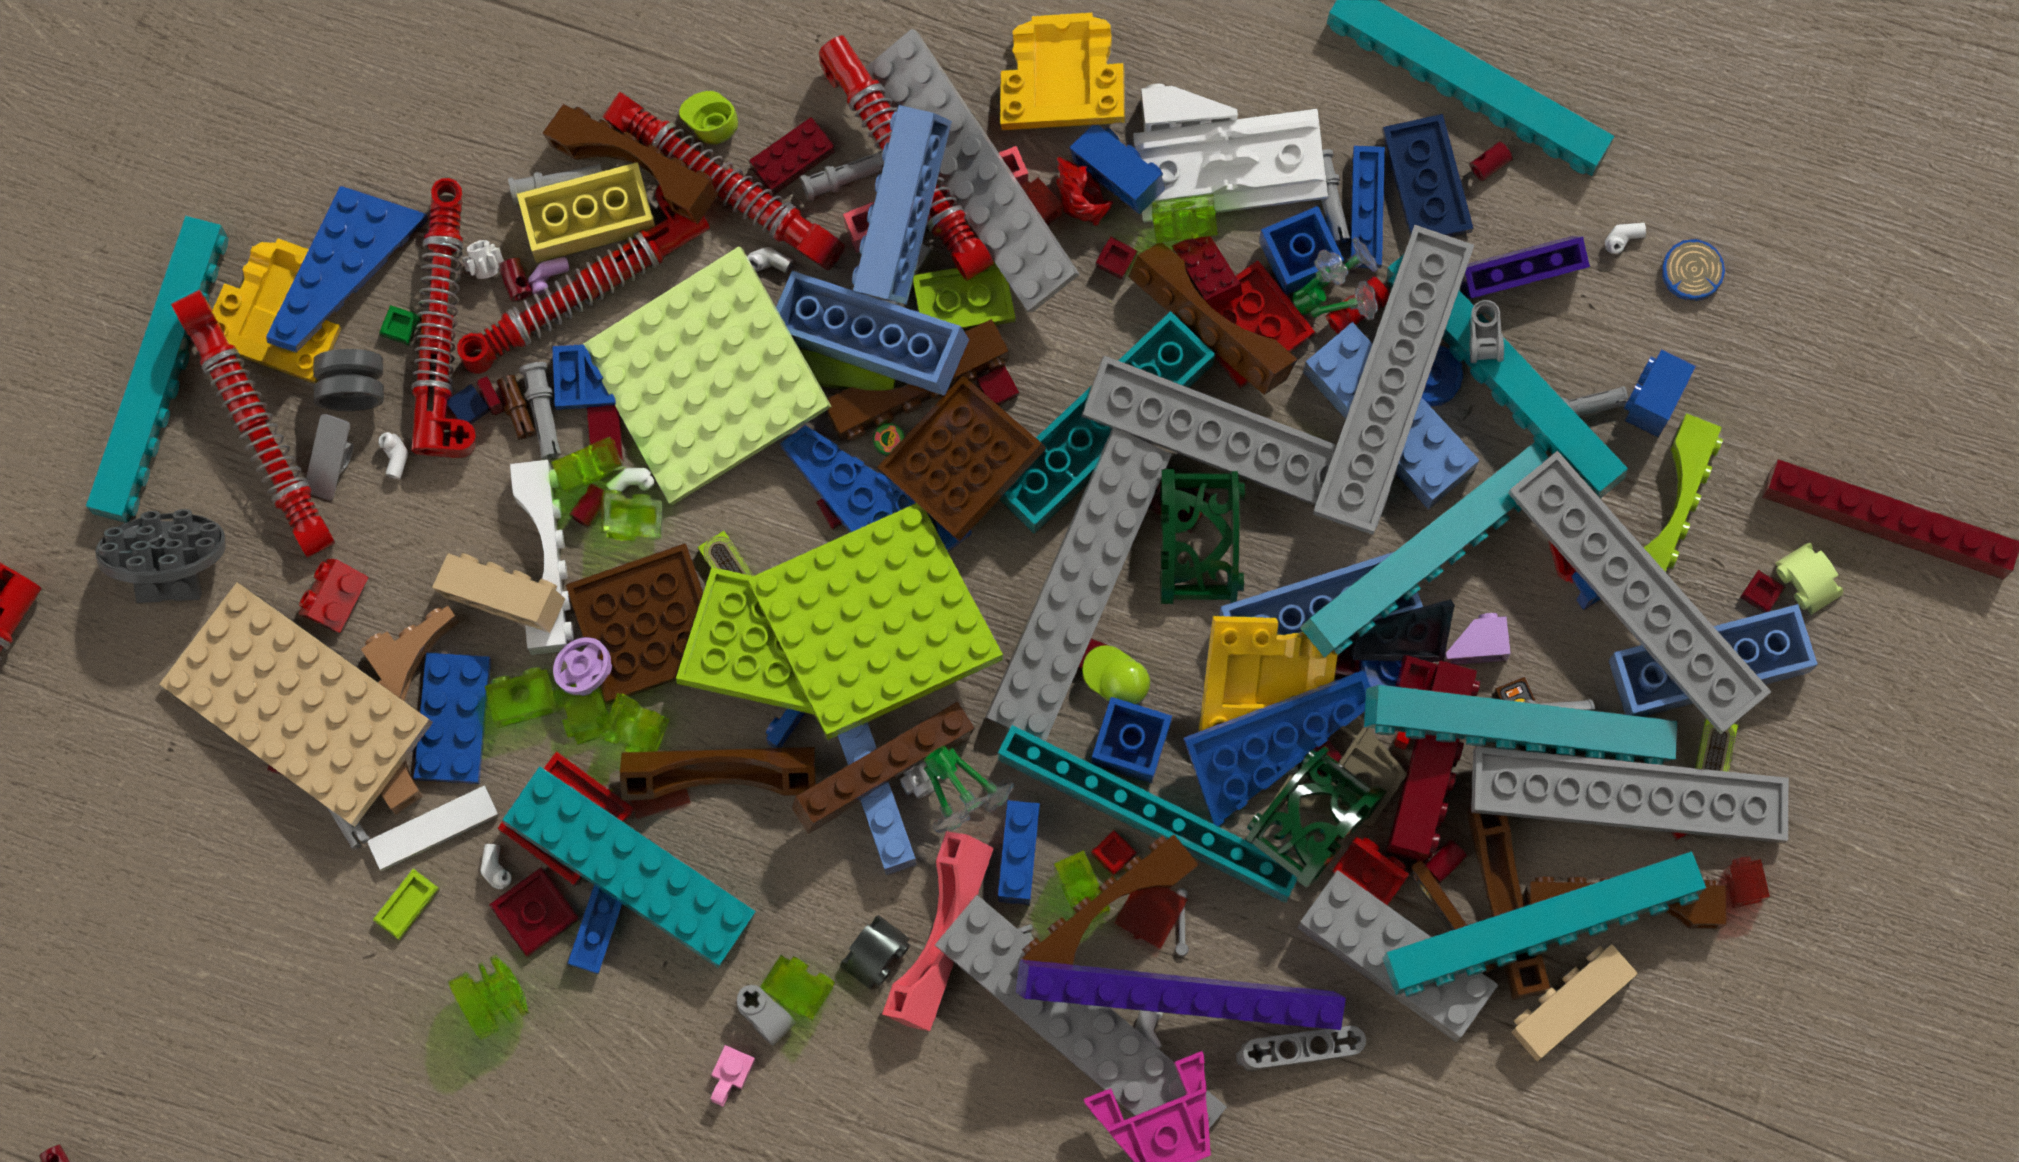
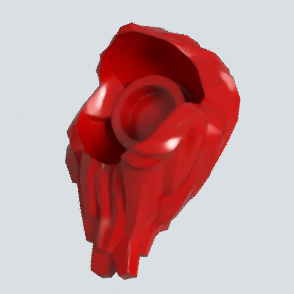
[1056,157,1113,226]

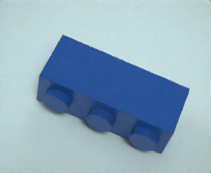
[1069,124,1165,215]
[998,800,1040,905]

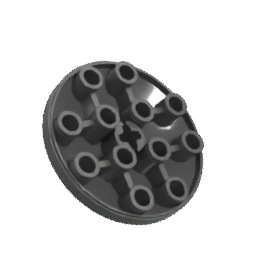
[95,509,226,603]

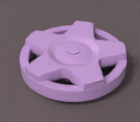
[553,637,612,696]

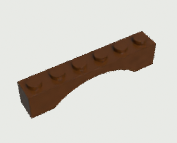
[543,104,718,224]
[1128,241,1297,395]
[825,319,1009,442]
[791,702,975,834]
[620,747,816,800]
[1466,806,1550,1001]
[1019,835,1199,965]
[1526,876,1726,929]

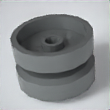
[313,349,384,411]

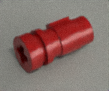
[1326,276,1390,334]

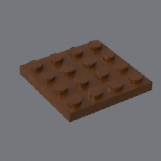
[877,376,1047,542]
[566,543,703,704]

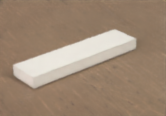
[367,785,499,872]

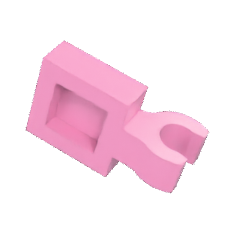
[710,1045,755,1107]

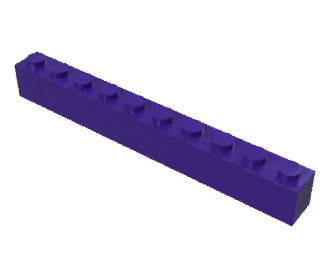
[1016,960,1346,1030]

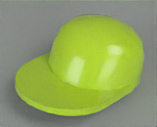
[679,91,738,144]
[1082,645,1150,704]

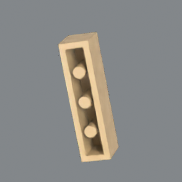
[432,553,565,633]
[1511,944,1638,1062]

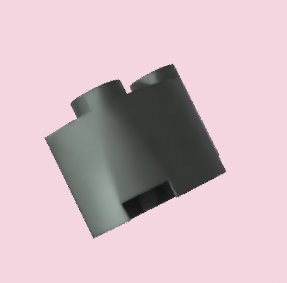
[840,915,910,990]

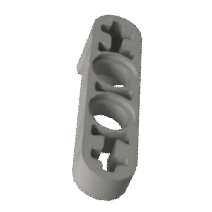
[1236,1026,1366,1072]

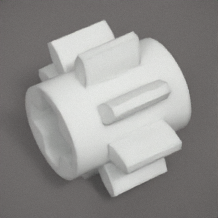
[462,240,504,279]
[900,762,940,799]

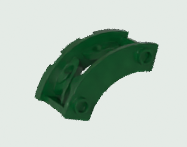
[1160,469,1245,604]
[1245,746,1387,888]

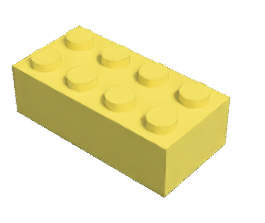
[517,162,655,263]

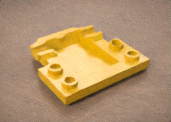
[1000,12,1125,130]
[212,238,341,384]
[1199,616,1337,732]

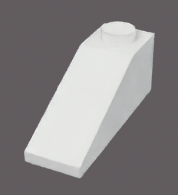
[1140,84,1238,132]

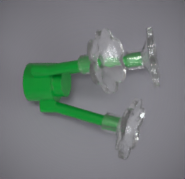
[1293,237,1378,320]
[924,746,1014,833]

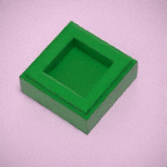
[379,305,421,346]

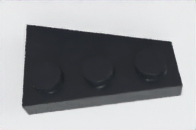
[1349,599,1455,662]

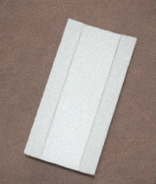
[1133,109,1328,223]

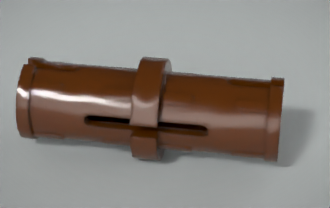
[496,375,536,440]

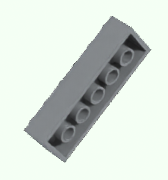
[1297,870,1498,1042]

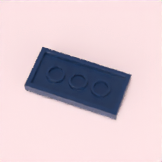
[1382,114,1474,237]

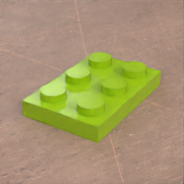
[913,261,1016,331]

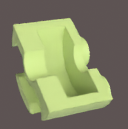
[1775,543,1843,615]

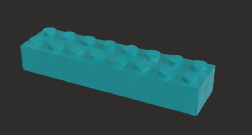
[999,311,1215,534]
[502,766,756,968]

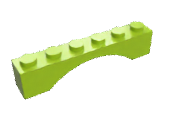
[1644,413,1723,572]

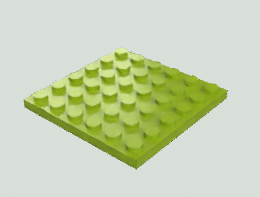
[747,503,1004,740]

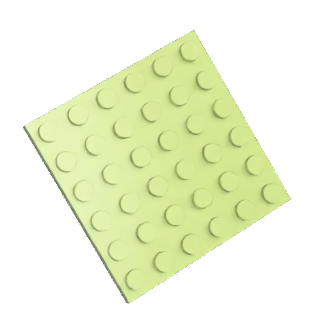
[583,247,832,505]

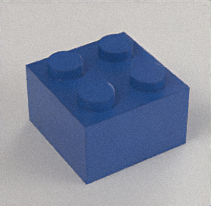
[1259,206,1344,295]
[1624,349,1696,438]
[1091,697,1172,783]

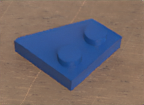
[552,344,616,410]

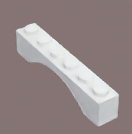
[510,460,574,655]

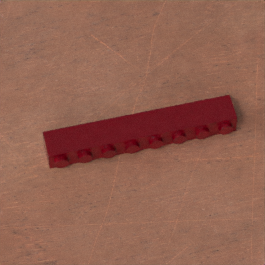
[1762,459,2019,580]

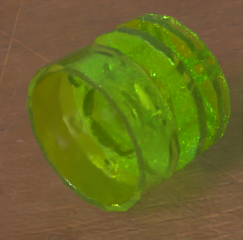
[447,954,530,1041]

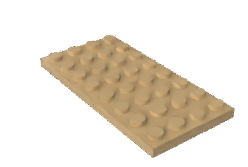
[159,582,433,827]

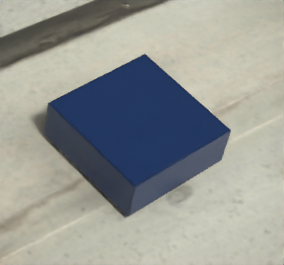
[447,384,490,424]

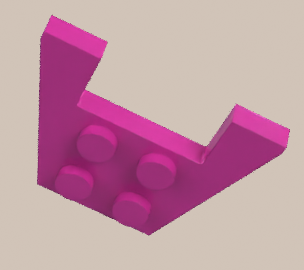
[1082,1051,1211,1162]

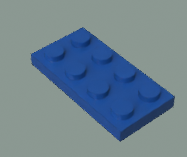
[414,653,491,784]

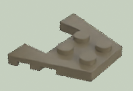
[1274,716,1407,829]

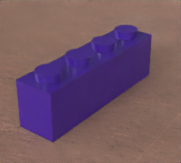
[1460,236,1590,298]

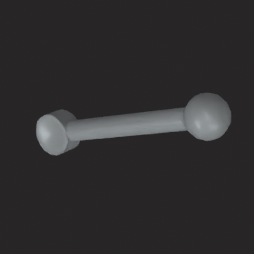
[1175,888,1189,956]

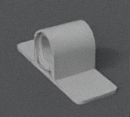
[306,414,354,501]

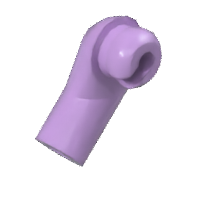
[528,257,569,295]

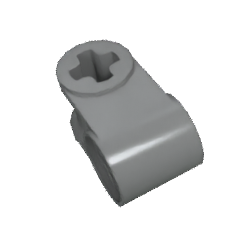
[1470,300,1504,363]
[737,985,796,1046]

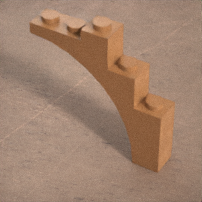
[361,606,459,815]

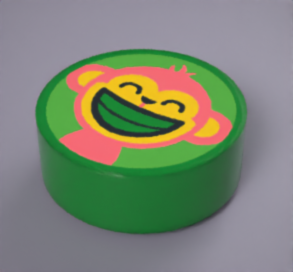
[873,424,904,457]

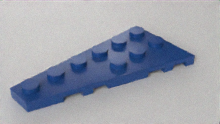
[266,186,428,353]
[780,425,972,552]
[1183,670,1370,827]

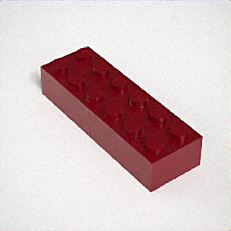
[1385,660,1480,864]

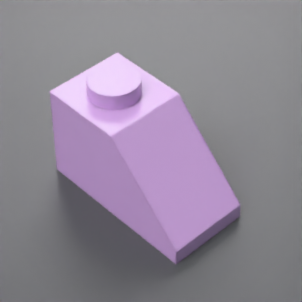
[1444,613,1511,665]

